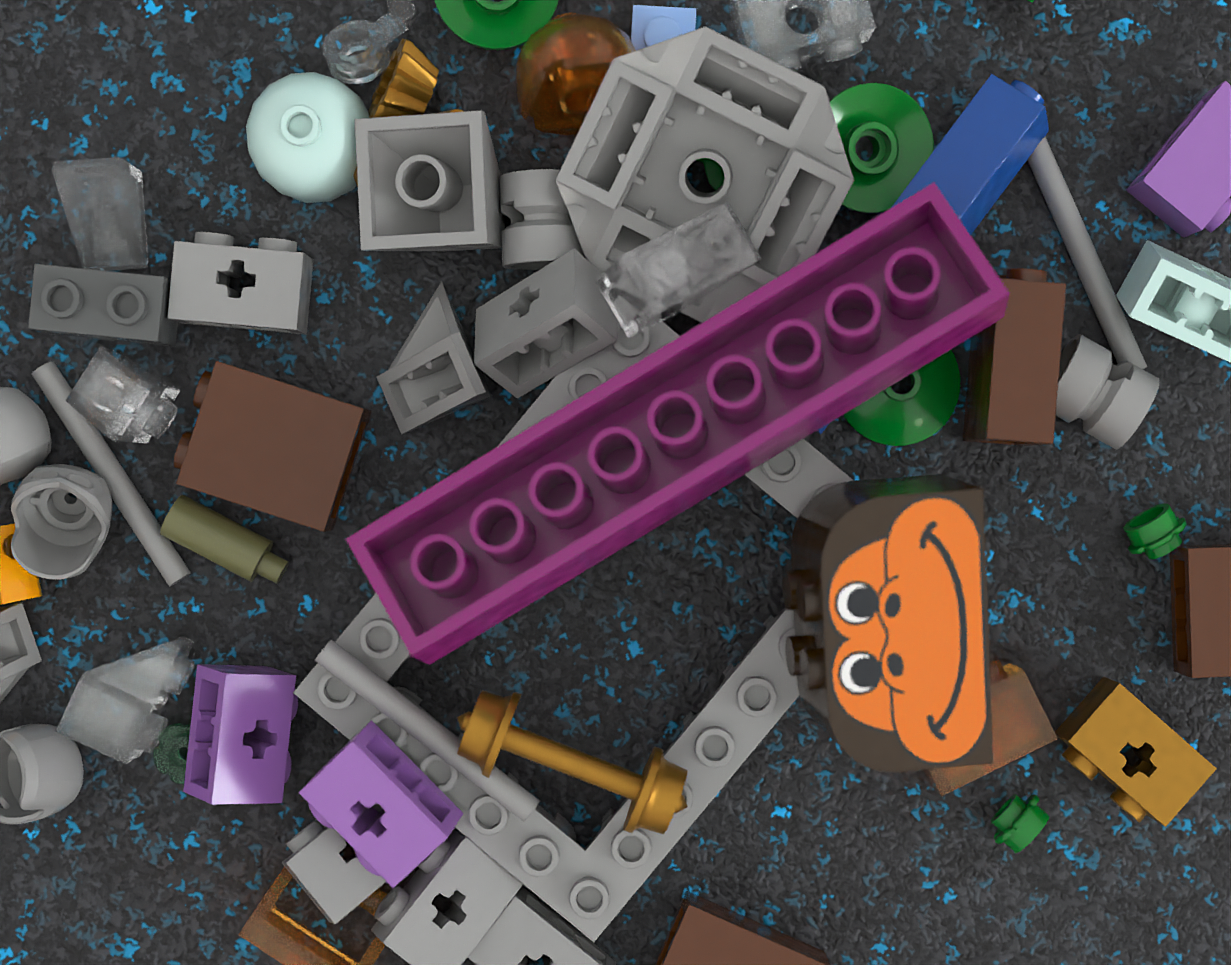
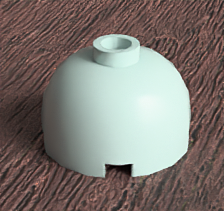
[246,72,369,203]

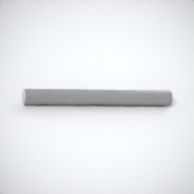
[1028,137,1147,369]
[32,361,191,587]
[315,640,540,822]

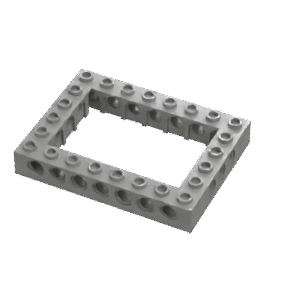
[293,292,854,942]

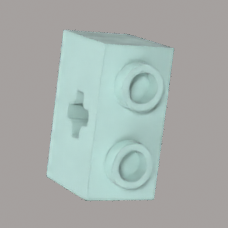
[1116,240,1231,363]

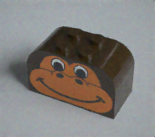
[782,474,994,773]

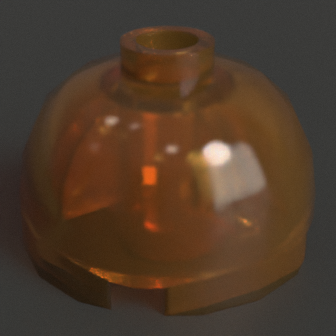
[515,13,636,135]

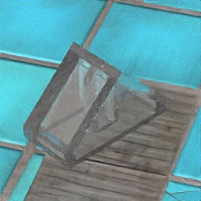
[51,157,148,271]

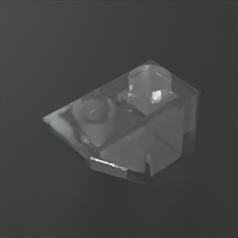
[596,201,761,339]
[66,346,180,443]
[55,636,195,764]

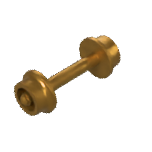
[457,690,688,835]

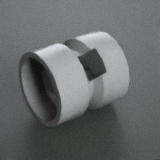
[499,169,585,270]
[1056,334,1159,450]

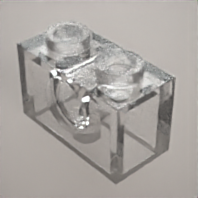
[727,0,876,71]

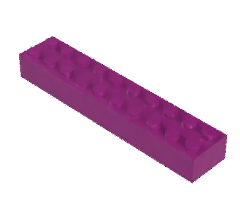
[346,183,1010,665]

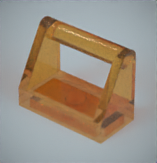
[238,866,387,965]

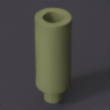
[160,494,289,584]

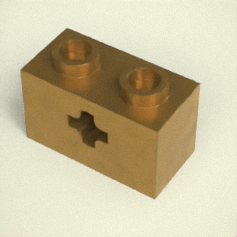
[1054,677,1217,827]

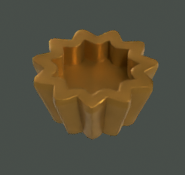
[368,38,439,118]

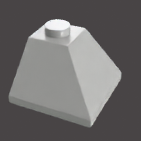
[355,110,505,251]

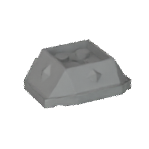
[555,26,854,323]

